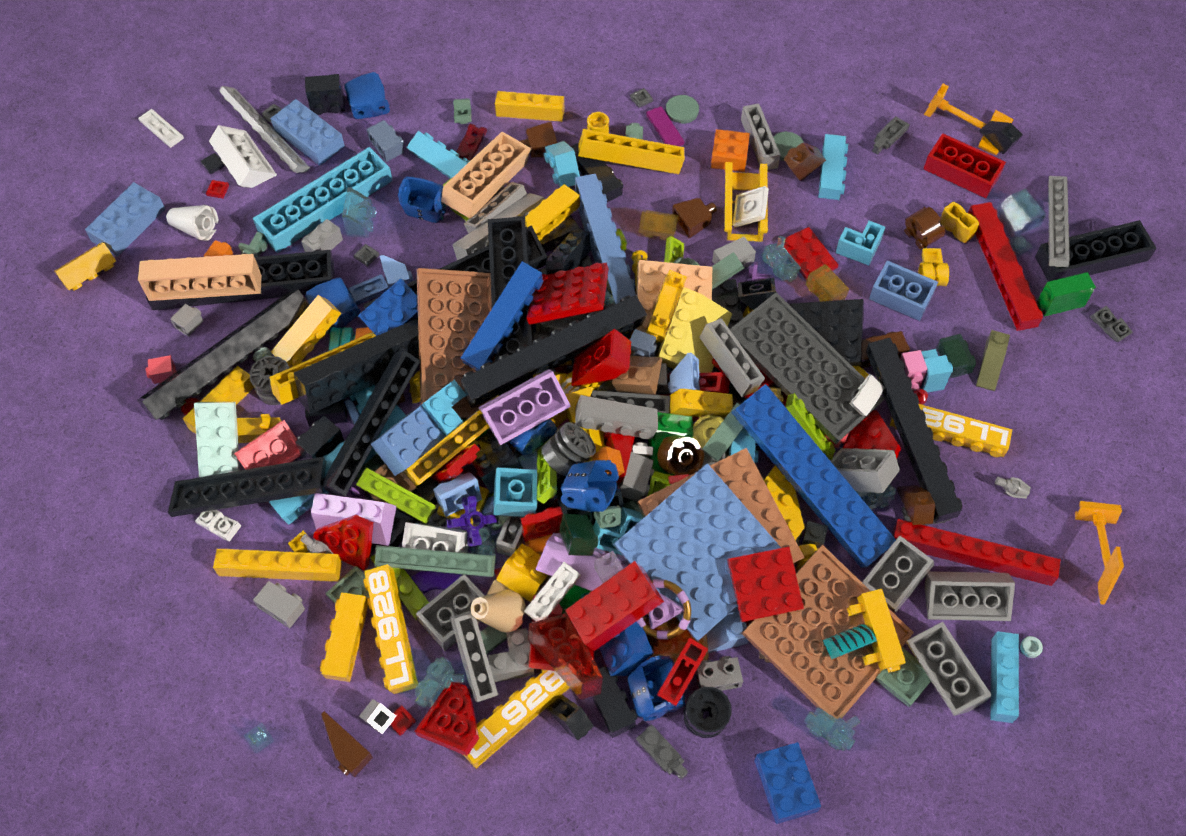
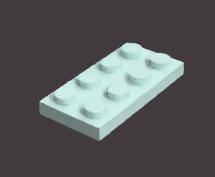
[194,402,240,477]

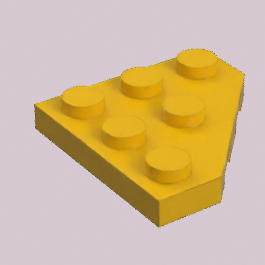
[764,466,804,540]

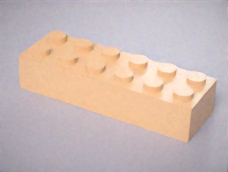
[441,132,531,219]
[138,254,262,301]

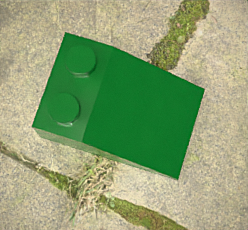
[648,412,693,476]

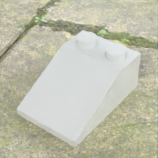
[402,522,468,553]

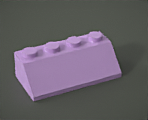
[479,369,571,445]
[311,493,396,546]
[536,533,630,591]

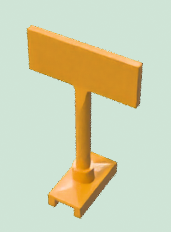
[924,84,1014,155]
[1075,501,1124,605]

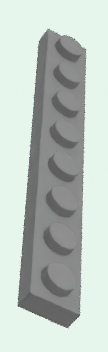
[219,86,310,173]
[1048,176,1069,267]

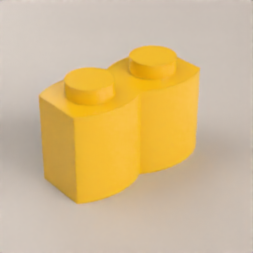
[939,202,979,243]

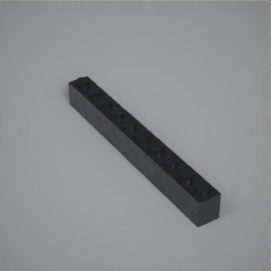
[866,338,962,523]

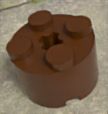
[904,207,945,250]
[658,435,704,475]

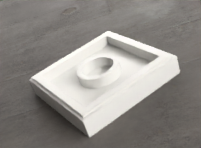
[732,186,769,227]

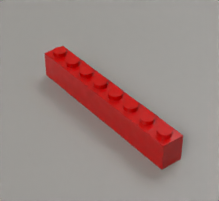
[968,202,1043,331]
[892,519,1061,586]

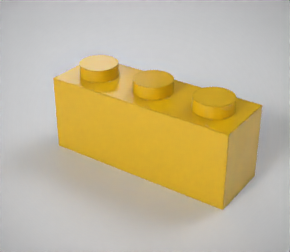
[54,242,116,291]
[669,388,733,419]

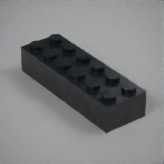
[1035,220,1156,282]

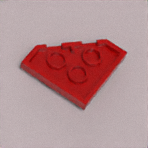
[843,410,901,459]
[313,515,374,571]
[414,680,479,756]

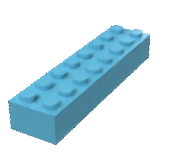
[253,147,392,253]

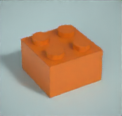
[711,129,750,172]

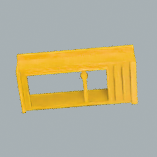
[724,162,768,242]

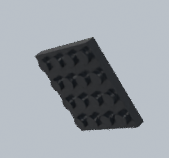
[789,299,864,366]

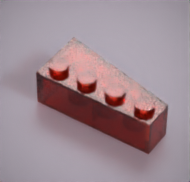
[528,613,603,700]

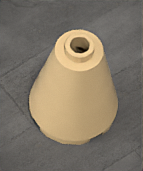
[471,590,526,632]

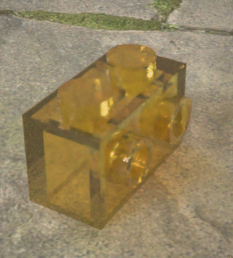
[639,209,679,240]
[805,264,849,302]

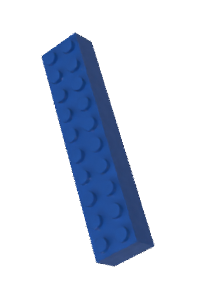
[731,384,896,568]

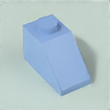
[380,255,413,288]
[668,352,700,394]

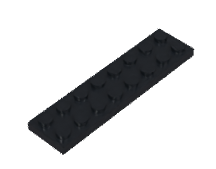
[168,457,327,517]

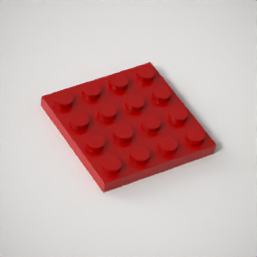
[527,262,609,325]

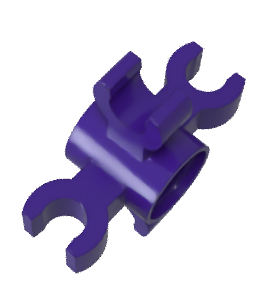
[447,496,497,547]

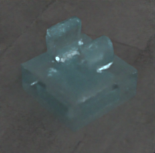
[244,723,274,754]

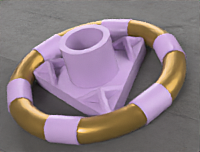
[636,579,691,640]

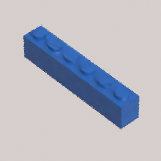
[461,261,544,371]

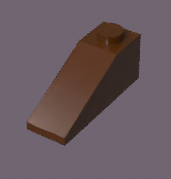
[897,485,935,525]
[321,711,373,778]

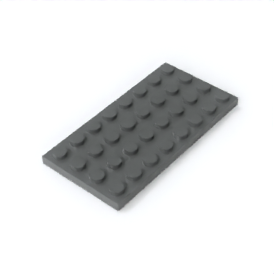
[730,292,885,444]

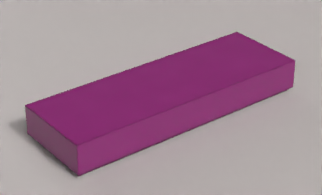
[646,106,684,146]

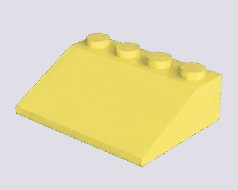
[656,287,732,373]

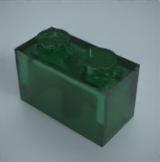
[936,334,976,378]
[559,514,598,556]

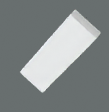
[138,109,184,148]
[524,562,581,625]

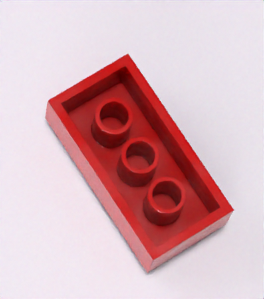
[923,133,1006,198]
[565,561,664,651]

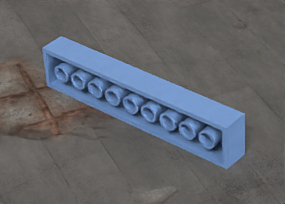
[575,174,637,339]

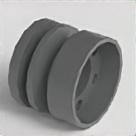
[250,356,289,405]
[542,423,596,477]

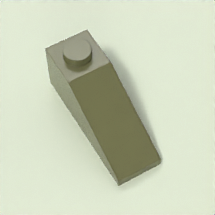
[976,330,1010,391]

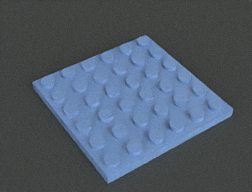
[613,463,781,641]

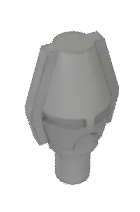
[995,477,1031,498]
[301,534,333,554]

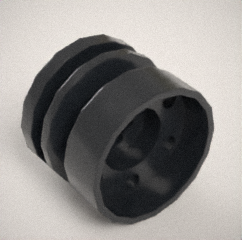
[683,687,732,738]

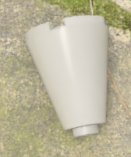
[166,205,218,241]

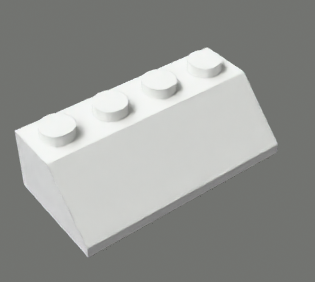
[209,125,277,188]

